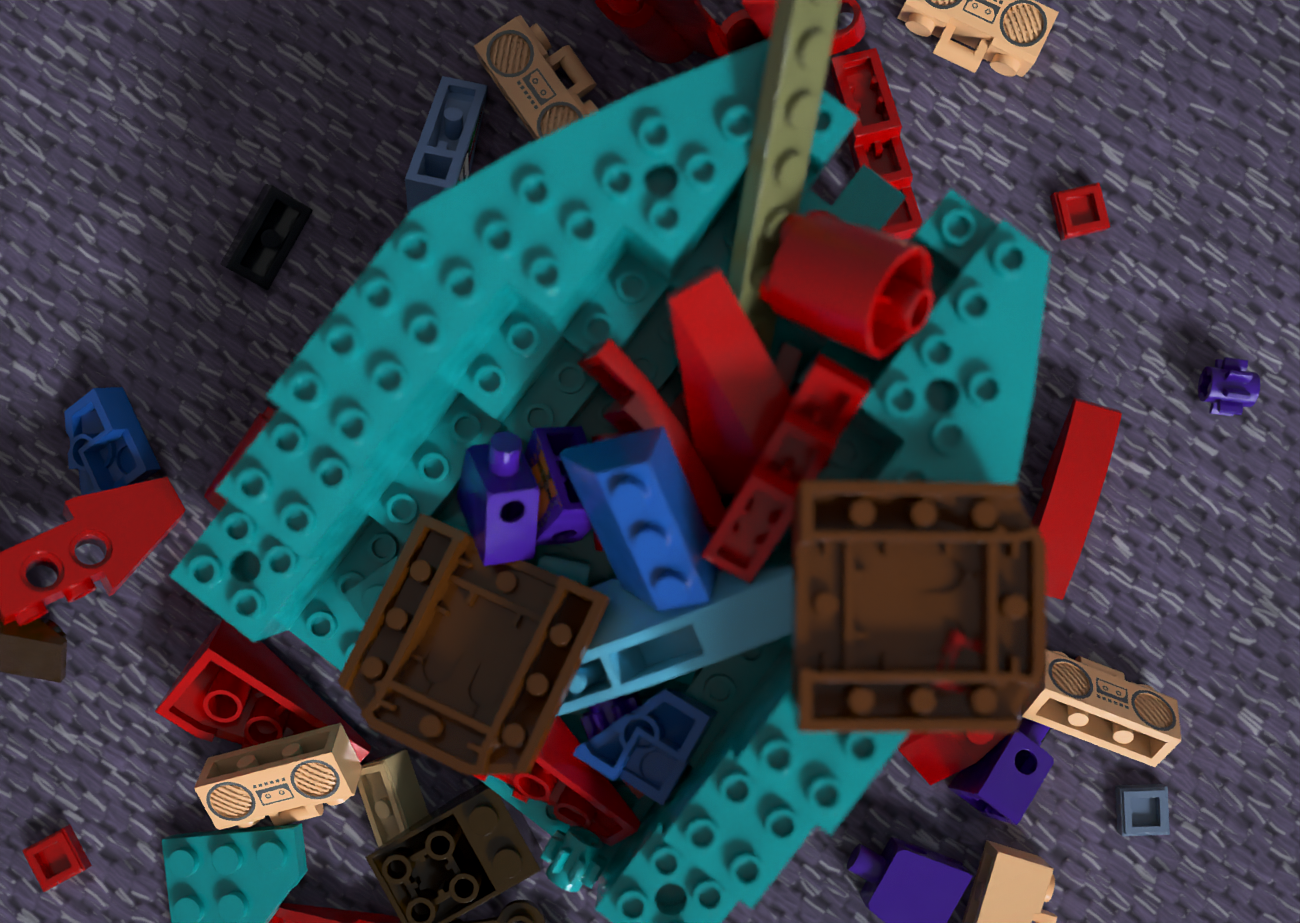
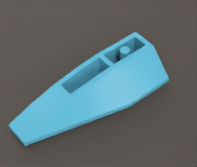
[557,565,792,716]

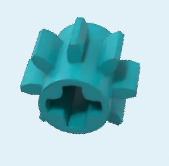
[540,825,608,892]

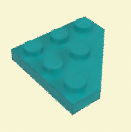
[162,823,308,923]

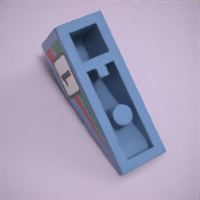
[405,76,488,215]

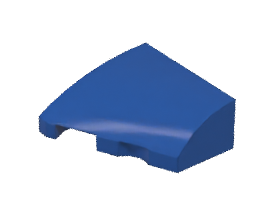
[64,387,161,495]
[573,688,718,806]

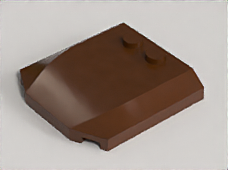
[791,481,1046,732]
[337,513,611,775]

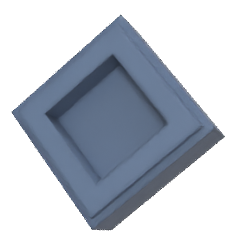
[1115,784,1170,836]

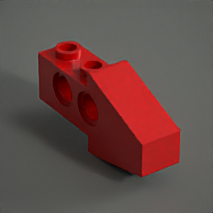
[0,477,186,626]

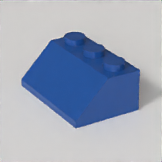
[560,426,720,611]

